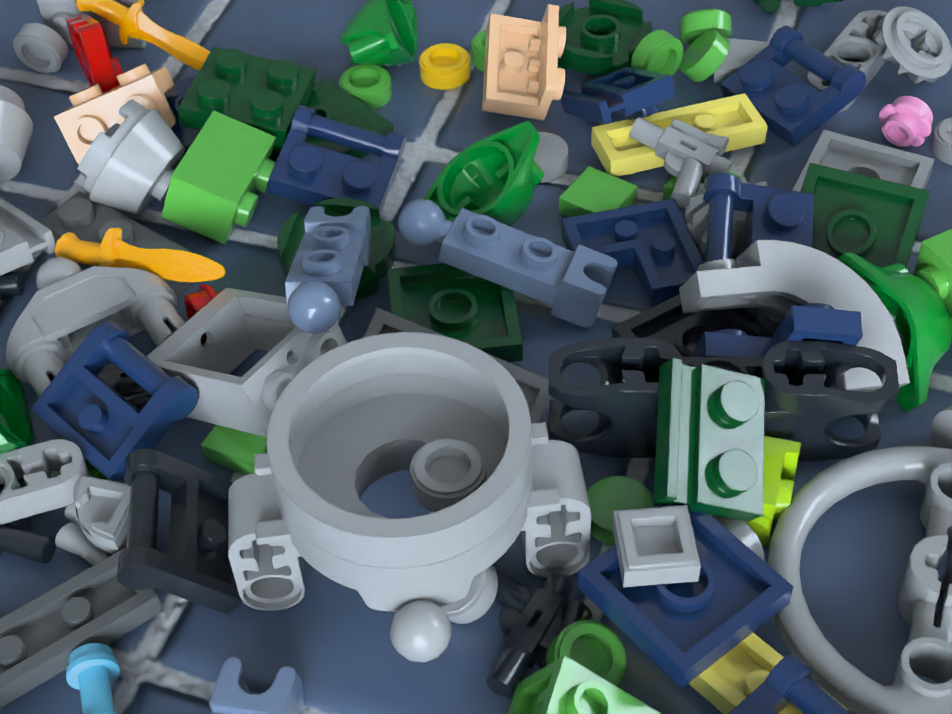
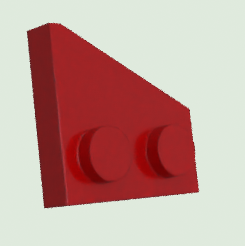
[65,13,123,93]

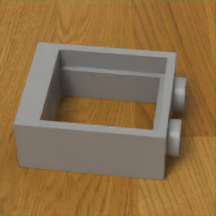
[146,288,347,437]

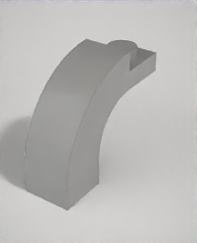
[679,240,910,392]

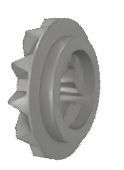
[875,6,952,84]

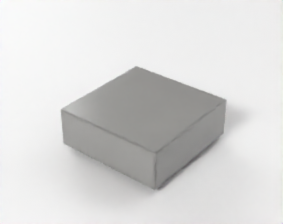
[612,505,701,587]

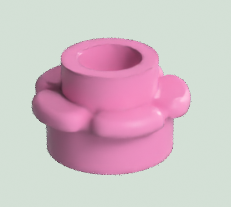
[878,96,933,147]

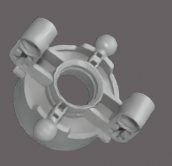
[228,332,591,663]

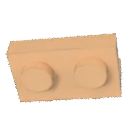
[482,4,566,120]
[54,63,176,164]

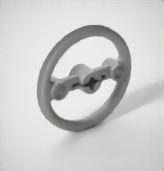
[767,446,952,714]

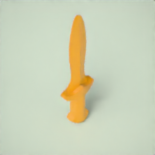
[75,0,210,71]
[54,228,225,282]

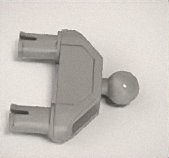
[6,257,186,398]

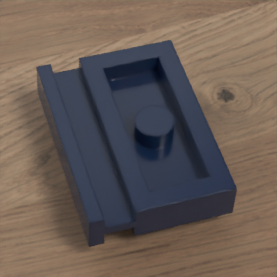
[561,66,676,124]

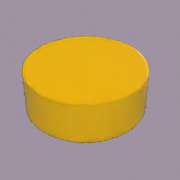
[419,43,471,90]

